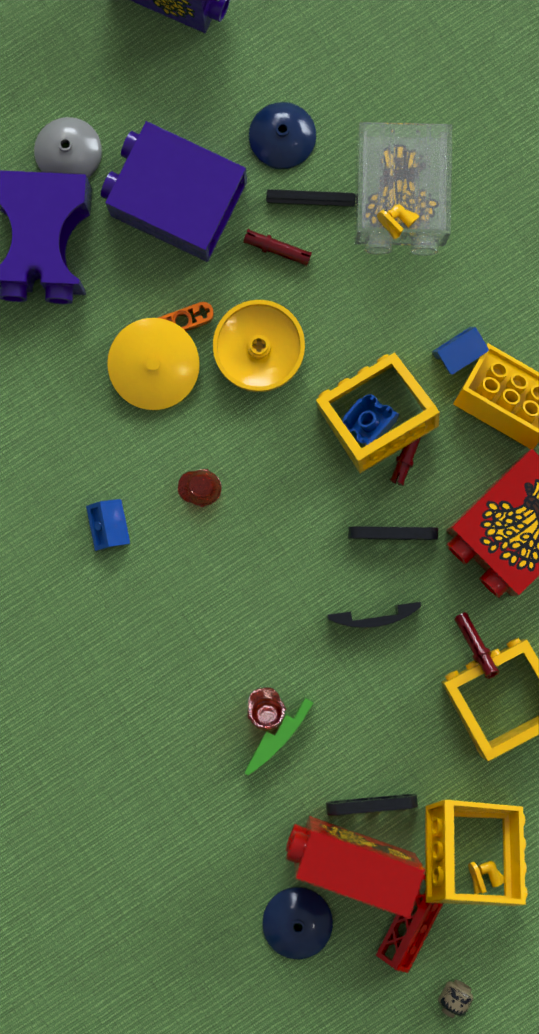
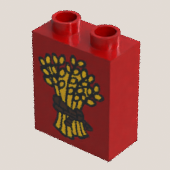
[446,449,539,598]
[285,816,425,918]

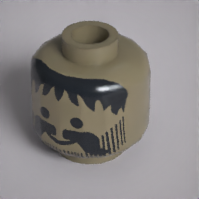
[438,979,474,1018]

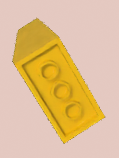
[316,352,440,473]
[442,637,539,761]
[425,800,527,906]

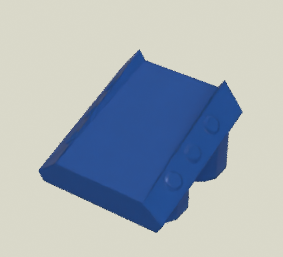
[342,394,399,446]

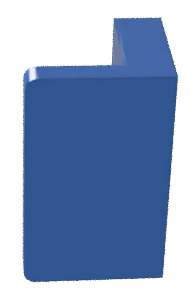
[432,327,489,374]
[86,499,130,551]

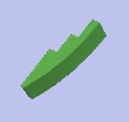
[245,697,314,775]

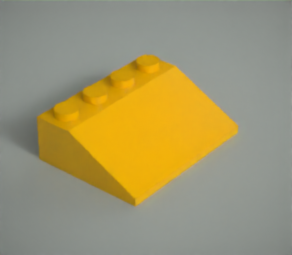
[453,343,539,449]

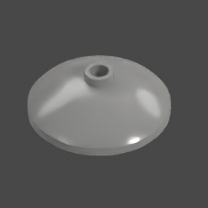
[34,117,102,178]

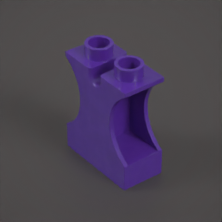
[0,170,92,304]

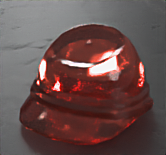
[178,469,222,507]
[247,687,286,731]

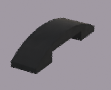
[327,602,421,628]

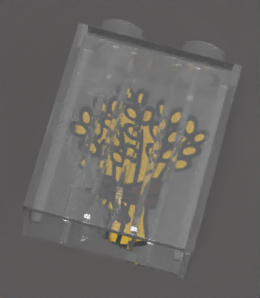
[355,122,452,255]

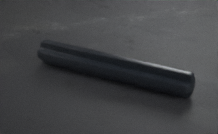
[266,189,356,207]

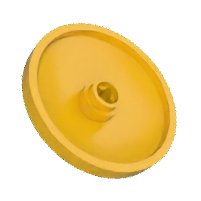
[213,300,305,392]
[107,318,200,410]

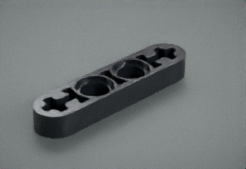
[348,526,438,540]
[326,794,418,816]

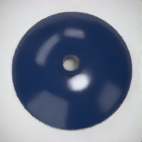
[249,102,316,169]
[262,887,333,959]

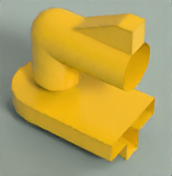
[377,204,420,239]
[468,861,504,894]

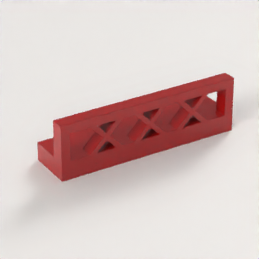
[376,873,444,973]

